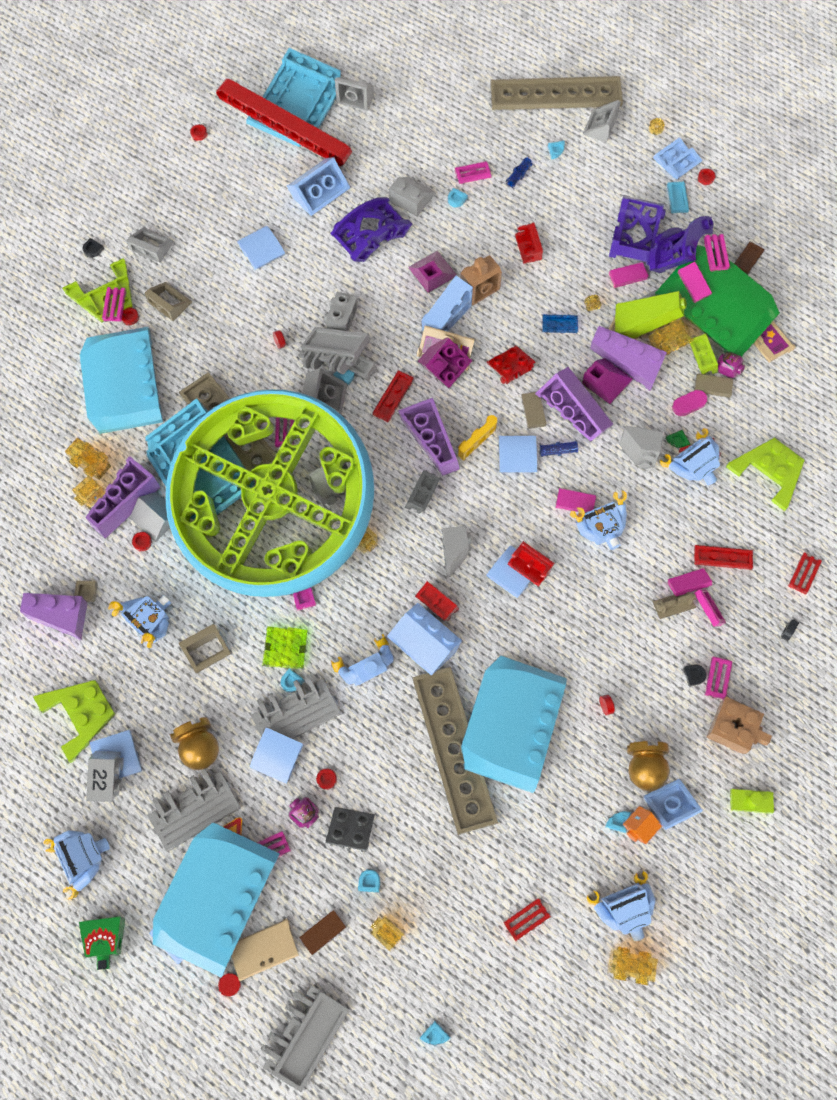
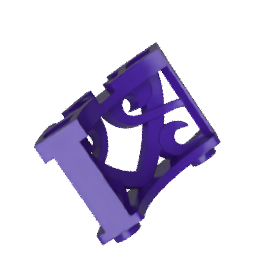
[609,195,666,265]
[330,197,413,262]
[649,216,714,273]

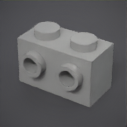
[324,291,358,331]

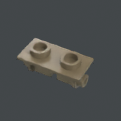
[653,592,696,619]

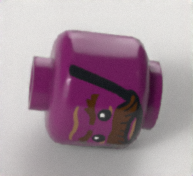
[717,352,745,378]
[288,797,319,829]

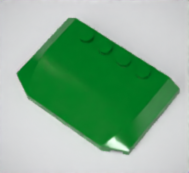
[655,245,780,357]

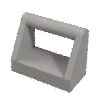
[127,228,173,263]

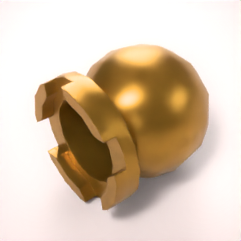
[170,717,219,770]
[627,741,670,792]

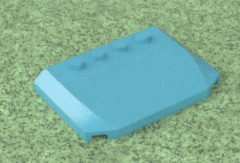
[246,48,341,147]
[80,327,163,434]
[145,399,255,520]
[461,656,567,793]
[153,823,280,977]

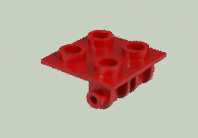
[487,346,536,384]

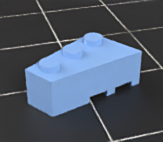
[421,276,473,332]

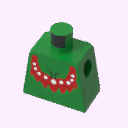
[79,917,125,970]

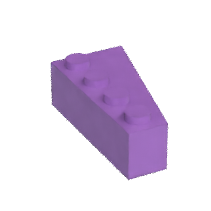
[590,326,667,391]
[535,367,613,441]
[398,398,460,476]
[85,456,161,539]

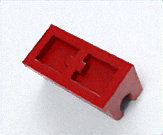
[515,222,543,264]
[507,541,555,587]
[415,581,459,621]

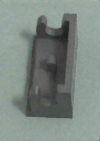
[405,470,440,514]

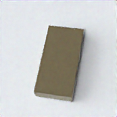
[694,373,733,398]
[521,392,546,429]

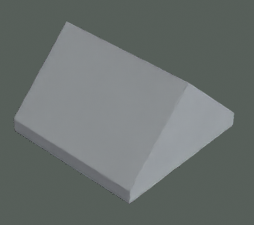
[583,100,620,142]
[130,492,170,542]

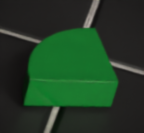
[665,430,691,448]

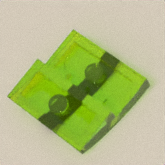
[262,626,308,669]

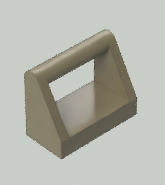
[144,282,192,321]
[179,624,231,673]

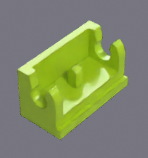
[688,334,718,375]

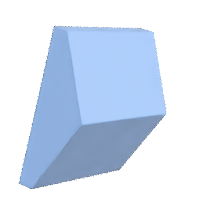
[644,779,702,830]

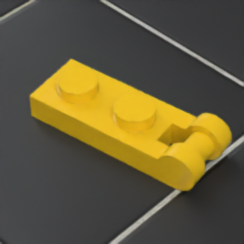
[458,415,497,461]

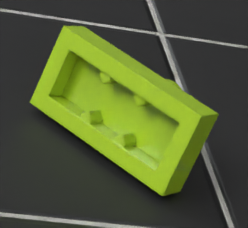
[730,789,774,814]

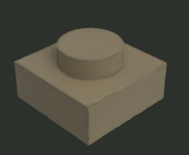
[74,581,98,602]

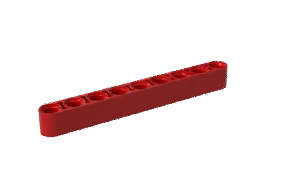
[216,78,352,167]

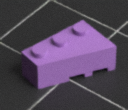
[20,593,88,640]

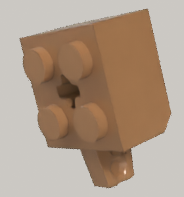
[460,255,502,306]
[706,697,772,754]

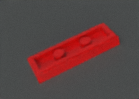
[372,370,414,423]
[694,545,753,570]

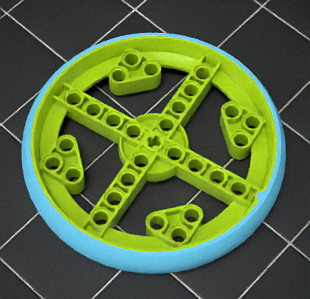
[166,389,374,597]

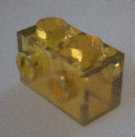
[648,319,694,355]
[65,438,111,480]
[607,947,658,986]

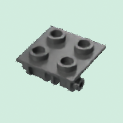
[325,807,375,852]

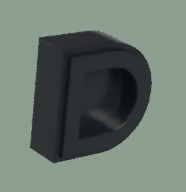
[82,238,104,258]
[781,619,799,642]
[683,664,707,687]

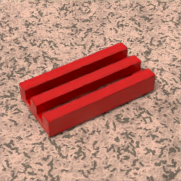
[788,552,822,595]
[503,898,551,942]

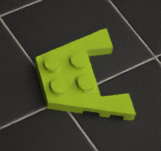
[62,258,133,323]
[726,438,805,511]
[33,680,115,763]

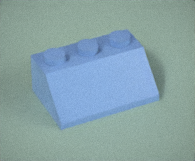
[287,158,350,216]
[387,603,462,676]

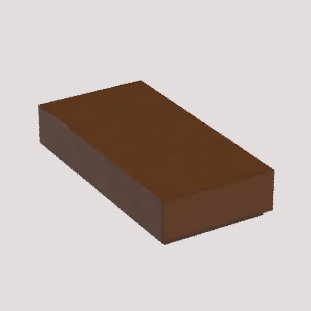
[734,241,765,275]
[299,910,347,956]

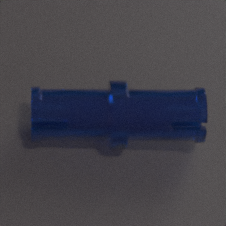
[506,157,533,188]
[540,441,578,457]

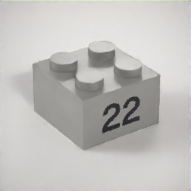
[86,751,124,802]

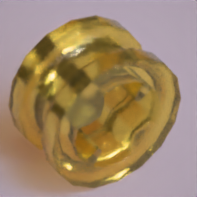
[649,118,665,135]
[584,295,602,311]

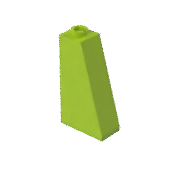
[615,291,687,339]

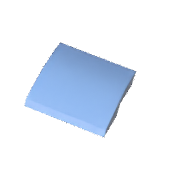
[653,137,703,179]
[237,226,285,270]
[499,436,537,473]
[486,545,531,598]
[250,728,303,784]
[89,730,142,778]

